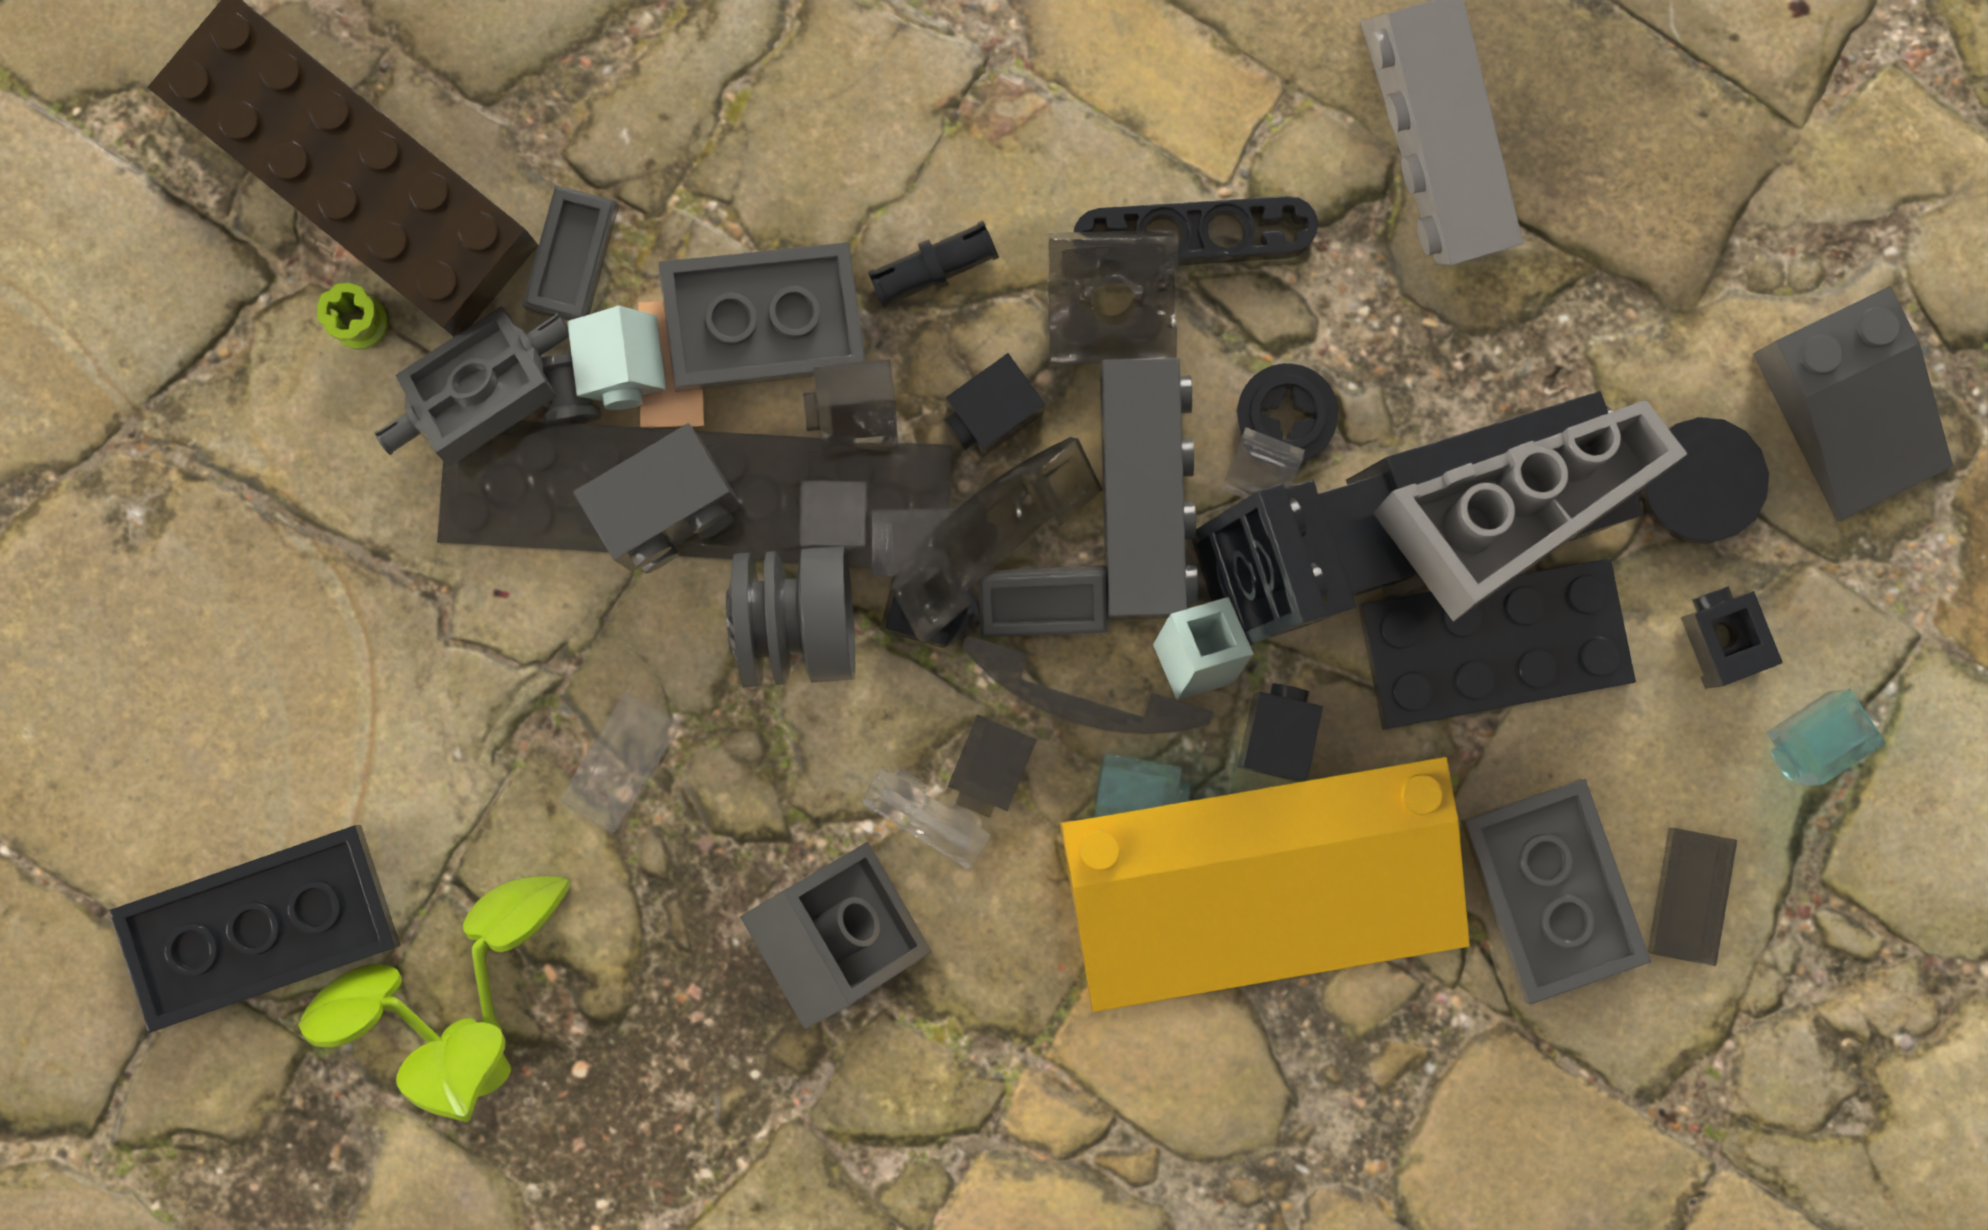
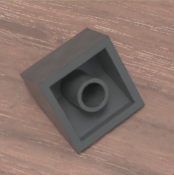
[740,842,932,1029]

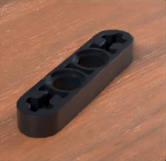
[1072,196,1318,270]

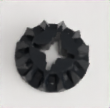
[1236,363,1338,465]

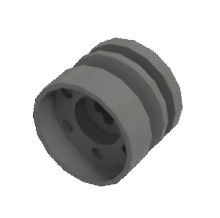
[726,546,856,687]

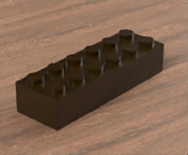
[147,0,538,337]

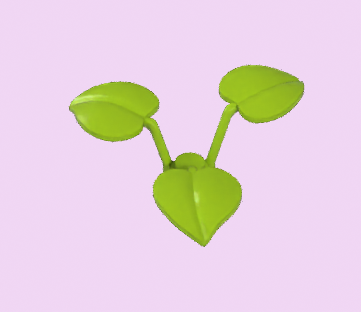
[298,876,571,1122]

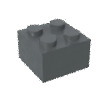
[573,423,742,574]

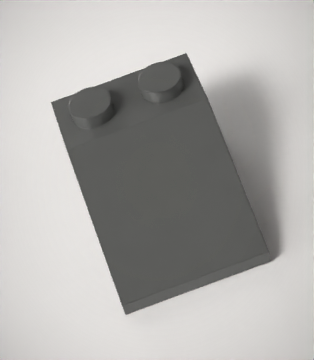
[1753,286,1954,522]

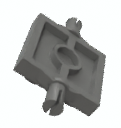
[374,306,569,468]

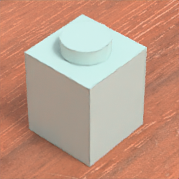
[567,306,666,410]
[1153,597,1253,701]

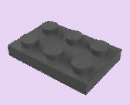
[659,242,866,392]
[1460,779,1651,1004]

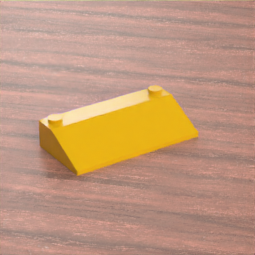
[1059,757,1470,1012]

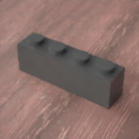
[1100,358,1198,620]

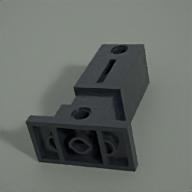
[1192,391,1643,646]

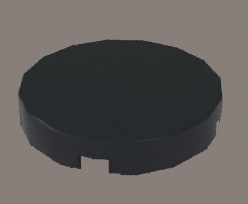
[1641,417,1769,544]

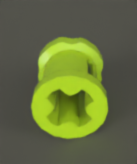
[317,283,389,350]

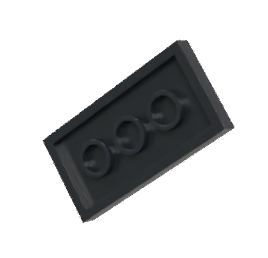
[1358,558,1636,730]
[109,825,401,1033]

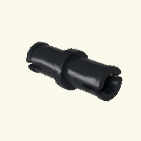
[868,220,999,309]

